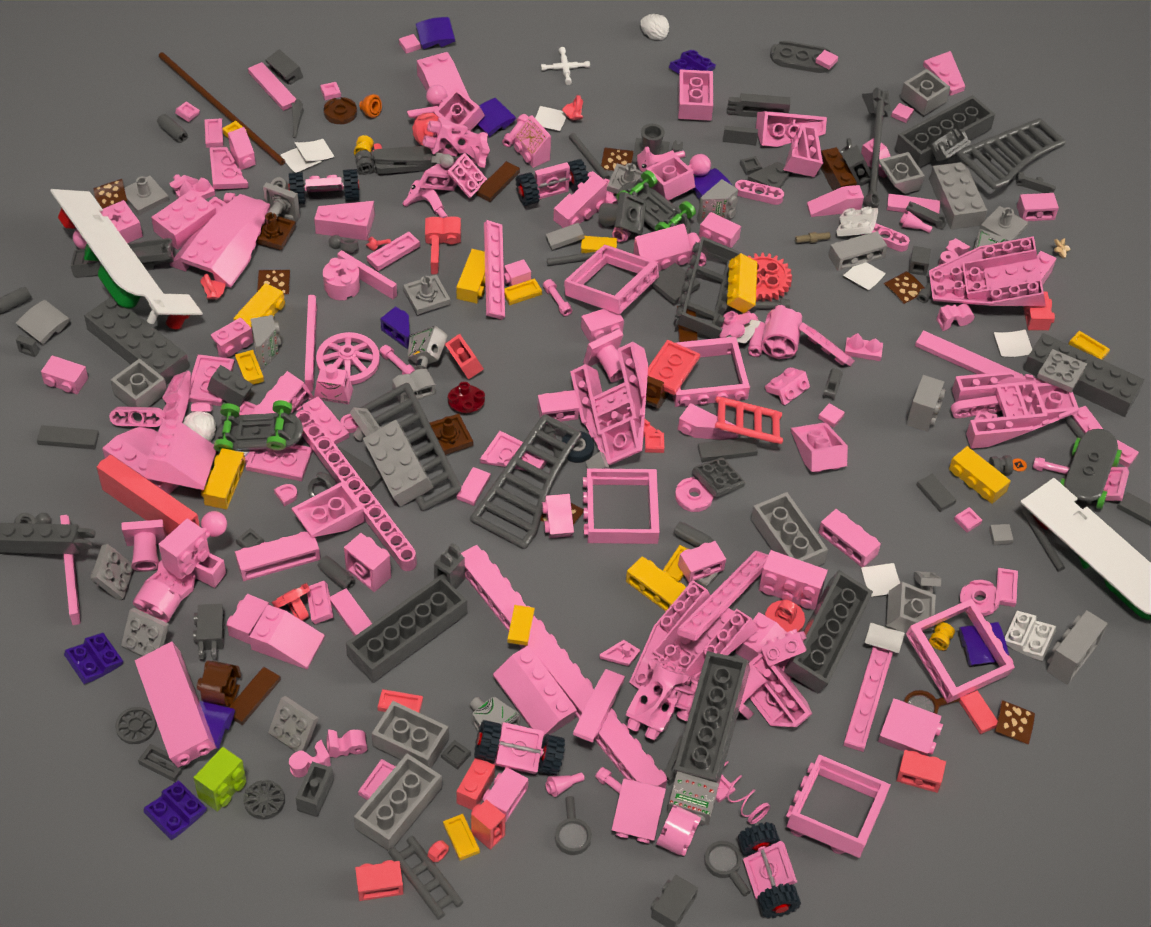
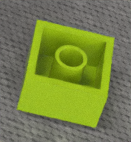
[193,747,246,812]

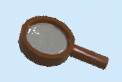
[904,690,960,714]

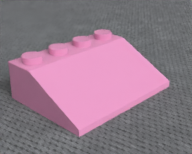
[145,419,217,490]
[102,426,179,494]

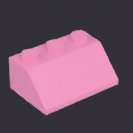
[633,224,691,271]

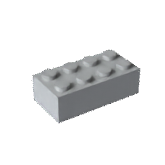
[929,162,987,229]
[363,420,434,507]
[751,492,828,566]
[354,754,442,851]

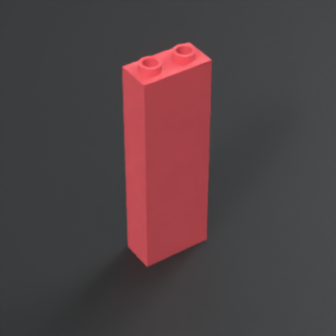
[96,454,200,535]

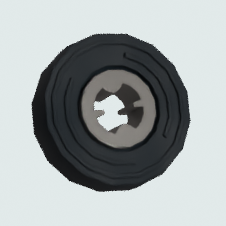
[562,431,594,463]

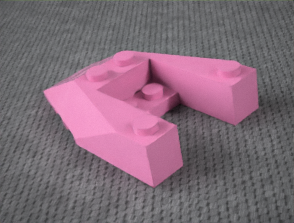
[570,342,648,465]
[952,371,1079,449]

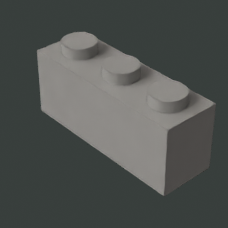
[828,231,887,271]

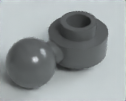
[329,235,358,253]
[14,513,51,524]

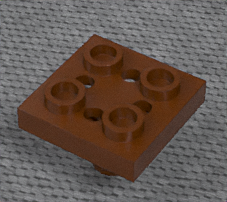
[256,212,296,250]
[430,413,473,455]

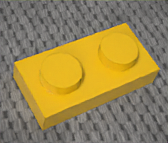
[235,350,264,384]

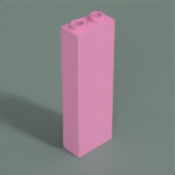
[135,641,216,768]

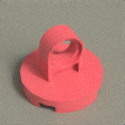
[412,113,439,146]
[272,583,311,621]
[765,599,805,632]

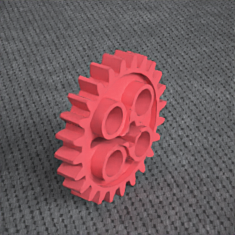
[748,253,792,302]

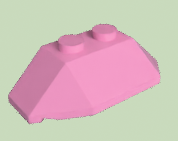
[749,652,812,727]

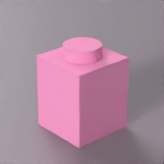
[504,259,531,287]

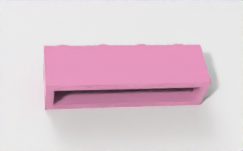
[235,531,320,581]

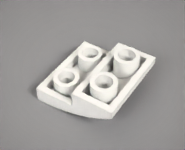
[836,207,878,236]
[1005,611,1056,661]

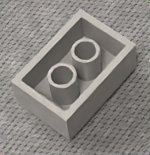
[1047,610,1108,685]
[372,701,449,768]

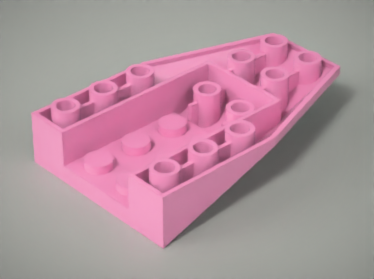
[929,236,1046,306]
[629,580,759,696]

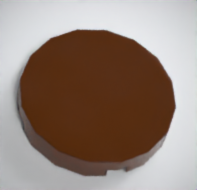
[324,97,357,125]

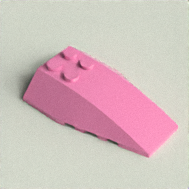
[170,194,271,288]

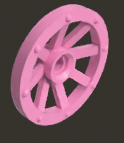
[316,332,380,385]

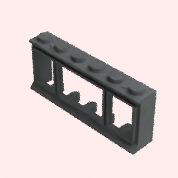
[675,236,741,339]

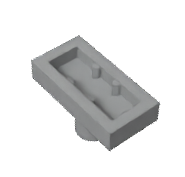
[350,407,380,441]
[914,571,941,594]

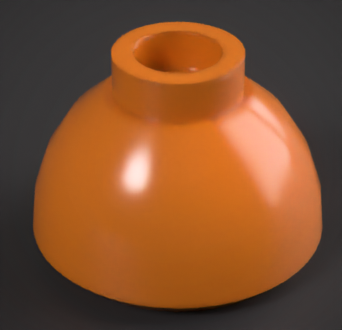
[359,94,382,118]

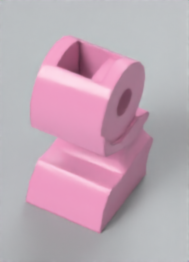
[938,238,970,266]
[936,304,975,331]
[326,729,368,758]
[289,740,331,778]

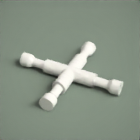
[541,47,590,85]

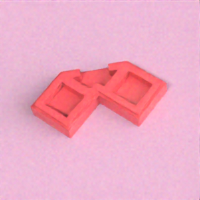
[643,418,664,453]

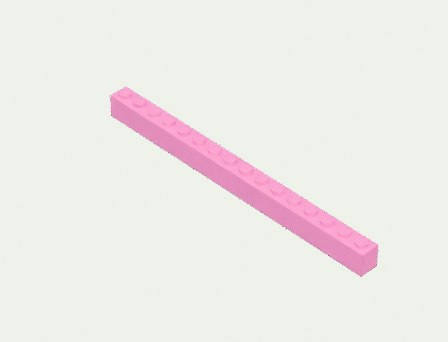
[461,545,667,788]

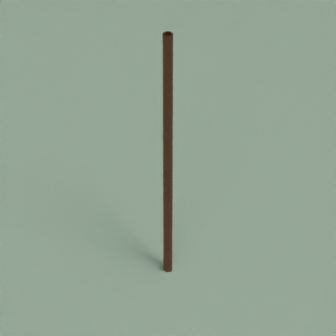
[159,52,286,165]

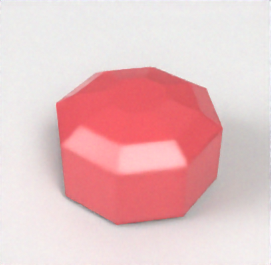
[428,840,449,862]

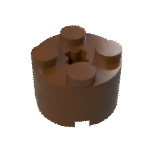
[197,661,241,706]

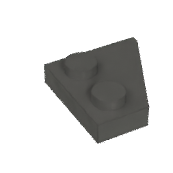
[747,162,792,188]

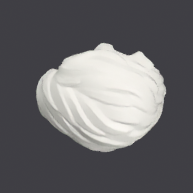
[640,14,669,40]
[183,411,216,441]

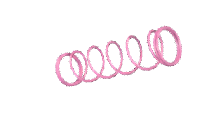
[718,761,770,824]

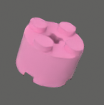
[323,258,360,301]
[133,579,181,623]
[656,804,701,856]

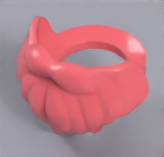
[562,95,583,120]
[200,274,226,300]

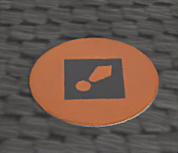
[1013,458,1027,471]

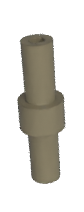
[795,232,831,243]

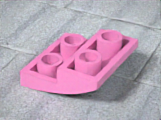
[447,153,487,198]

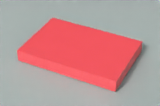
[648,340,700,395]

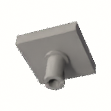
[124,176,169,215]
[980,206,1029,242]

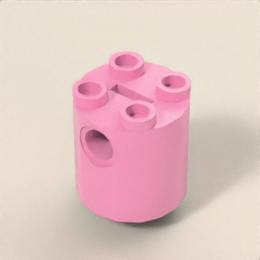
[761,305,802,359]

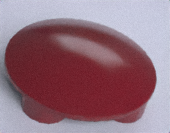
[447,382,485,413]

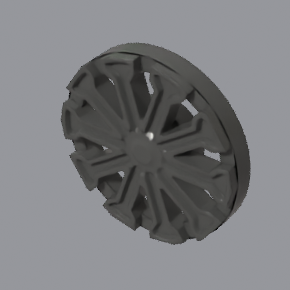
[115,707,156,744]
[244,780,285,819]

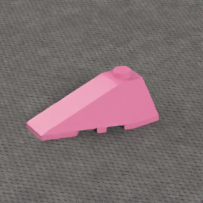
[756,111,827,147]

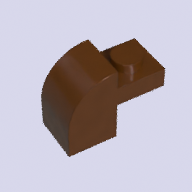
[646,375,669,408]

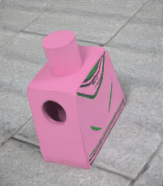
[314,364,353,404]

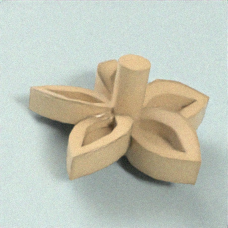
[1054,238,1071,258]

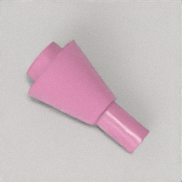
[900,211,932,233]
[545,772,584,797]

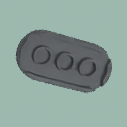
[770,41,834,73]

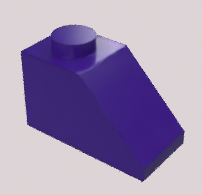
[380,306,410,349]

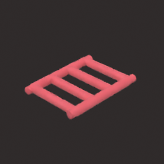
[715,396,783,444]

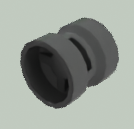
[355,150,374,175]
[989,455,1013,475]

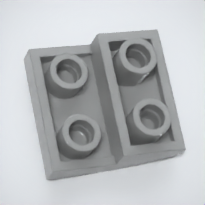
[16,300,70,345]

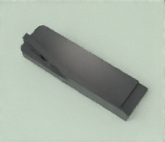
[373,143,471,174]
[71,238,174,277]

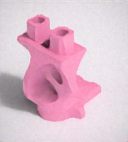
[422,117,490,168]
[626,659,690,740]

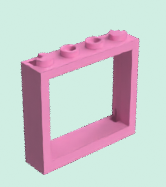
[564,244,659,314]
[672,337,750,407]
[583,469,659,544]
[906,599,1015,703]
[786,755,891,858]

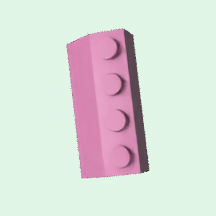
[493,645,577,738]

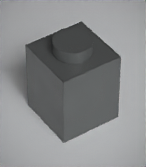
[909,246,931,276]

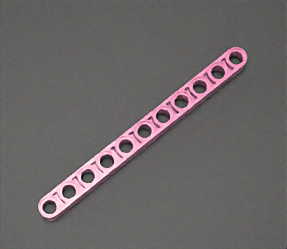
[295,410,417,571]

